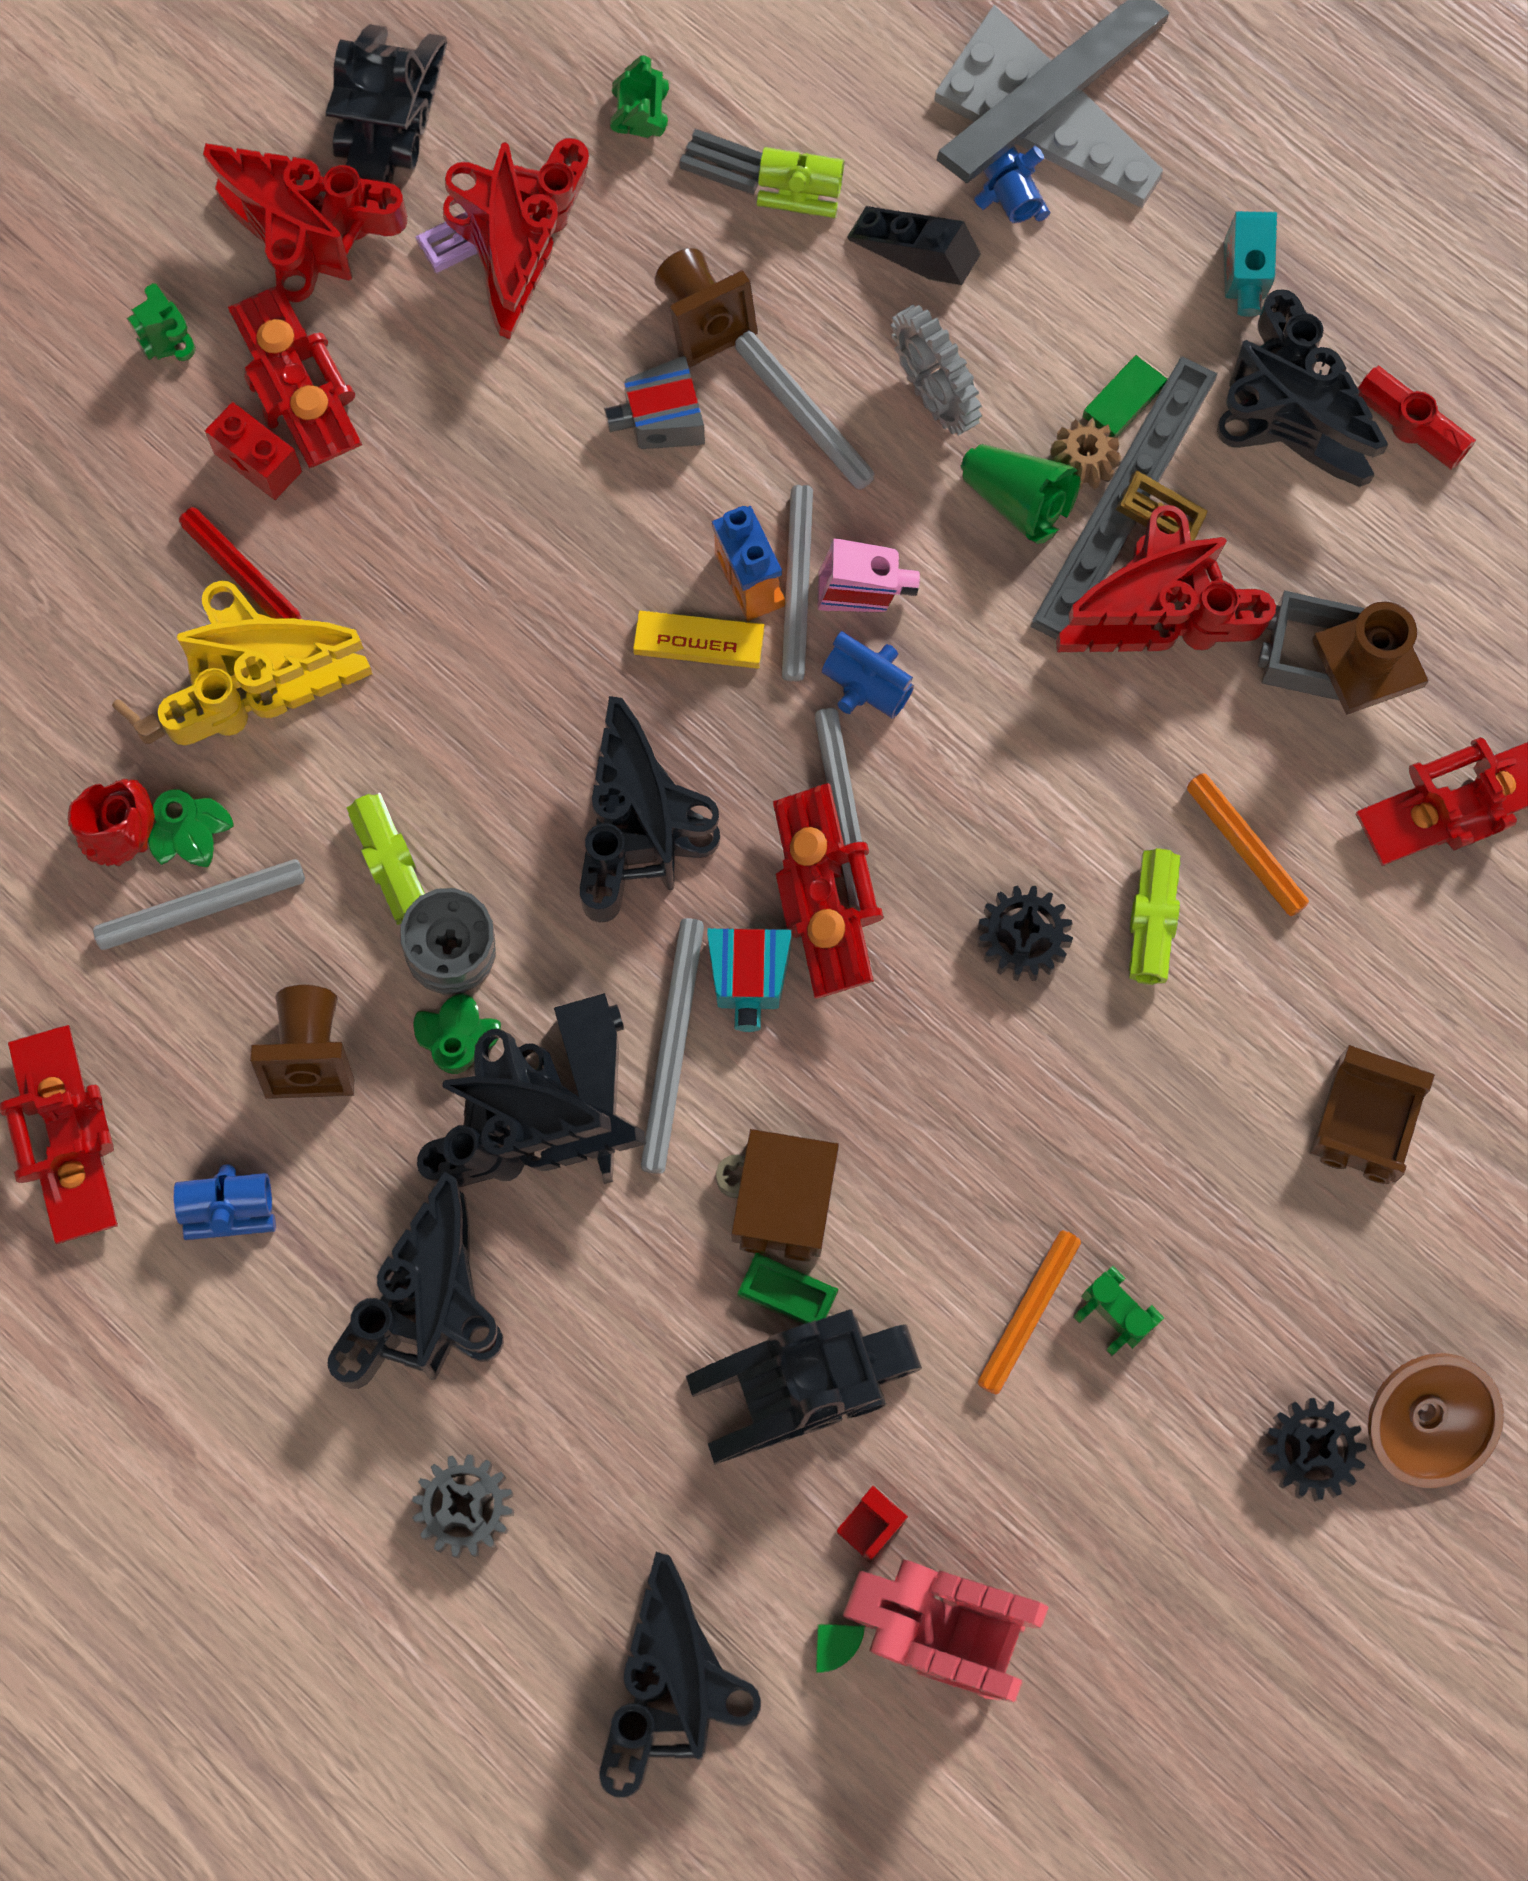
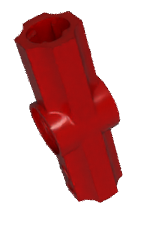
[1357,365,1476,470]

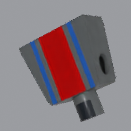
[604,356,705,449]

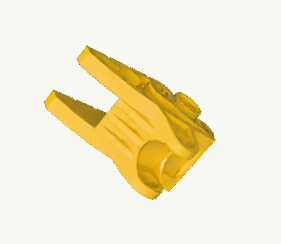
[158,581,373,745]

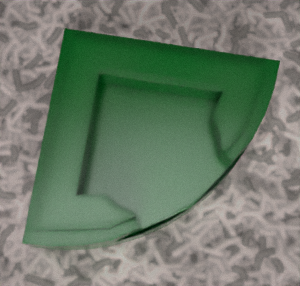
[816,1624,865,1673]

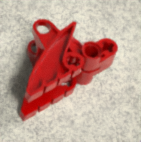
[442,138,589,340]
[203,143,408,302]
[1056,505,1276,653]

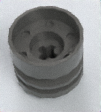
[400,888,496,995]

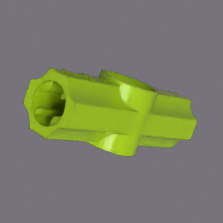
[346,794,425,925]
[1128,848,1181,985]

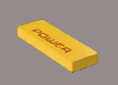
[633,610,765,669]

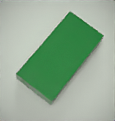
[1082,355,1167,438]
[737,1253,839,1325]

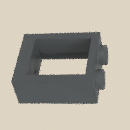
[1257,590,1365,700]

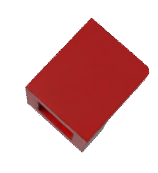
[837,1485,908,1563]

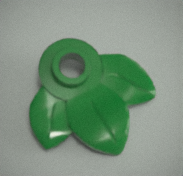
[148,789,234,868]
[413,993,501,1074]

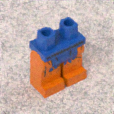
[712,506,785,622]

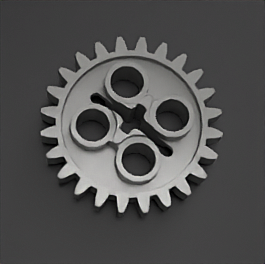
[890,304,982,436]

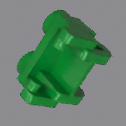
[610,55,669,138]
[127,283,196,361]
[1073,1266,1165,1357]

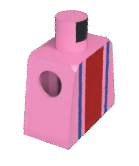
[818,539,920,612]

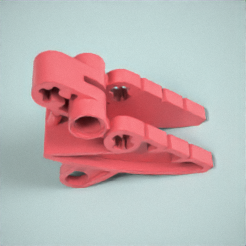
[843,1560,1048,1702]

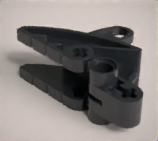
[326,24,447,184]
[1217,289,1388,487]
[579,696,720,923]
[417,1029,646,1187]
[328,1171,504,1389]
[686,1309,922,1465]
[599,1552,761,1798]

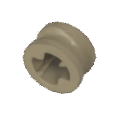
[716,1155,745,1198]

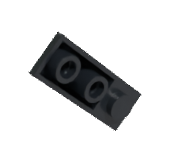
[847,206,981,285]

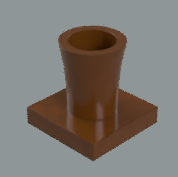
[655,248,758,368]
[1312,601,1429,715]
[250,985,355,1099]

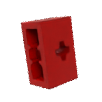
[204,401,302,501]

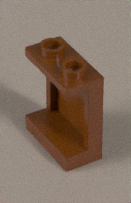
[1310,1045,1435,1184]
[732,1129,839,1262]

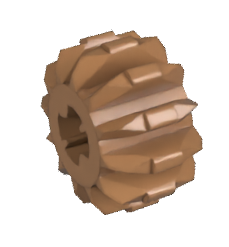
[1050,418,1121,490]

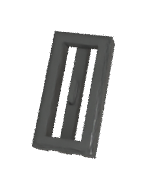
[680,129,762,195]

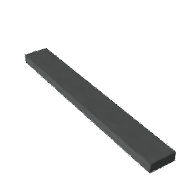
[936,0,1170,184]
[1031,356,1218,639]

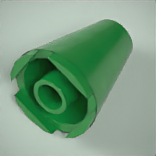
[961,444,1081,544]

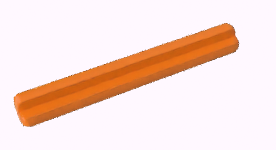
[1187,773,1309,916]
[978,1230,1081,1395]

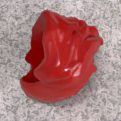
[67,779,155,867]

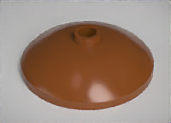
[1368,1353,1504,1488]

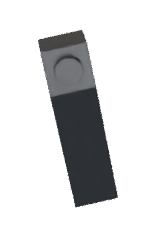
[554,993,624,1184]

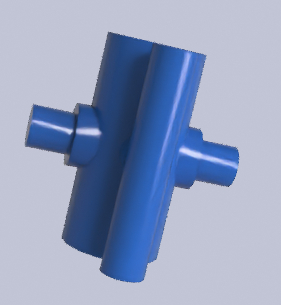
[974,146,1050,223]
[822,631,914,719]
[174,1164,276,1240]

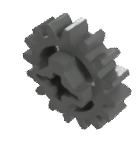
[412,1454,514,1558]

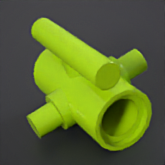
[757,147,845,219]

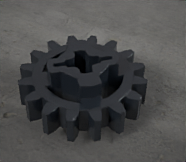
[977,885,1073,981]
[1263,1398,1367,1502]

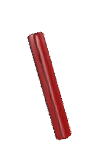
[179,507,302,619]

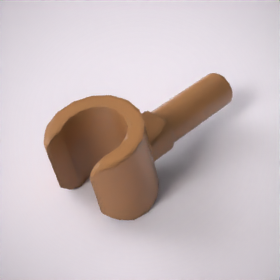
[112,699,166,744]

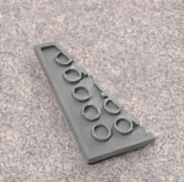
[934,5,1163,208]

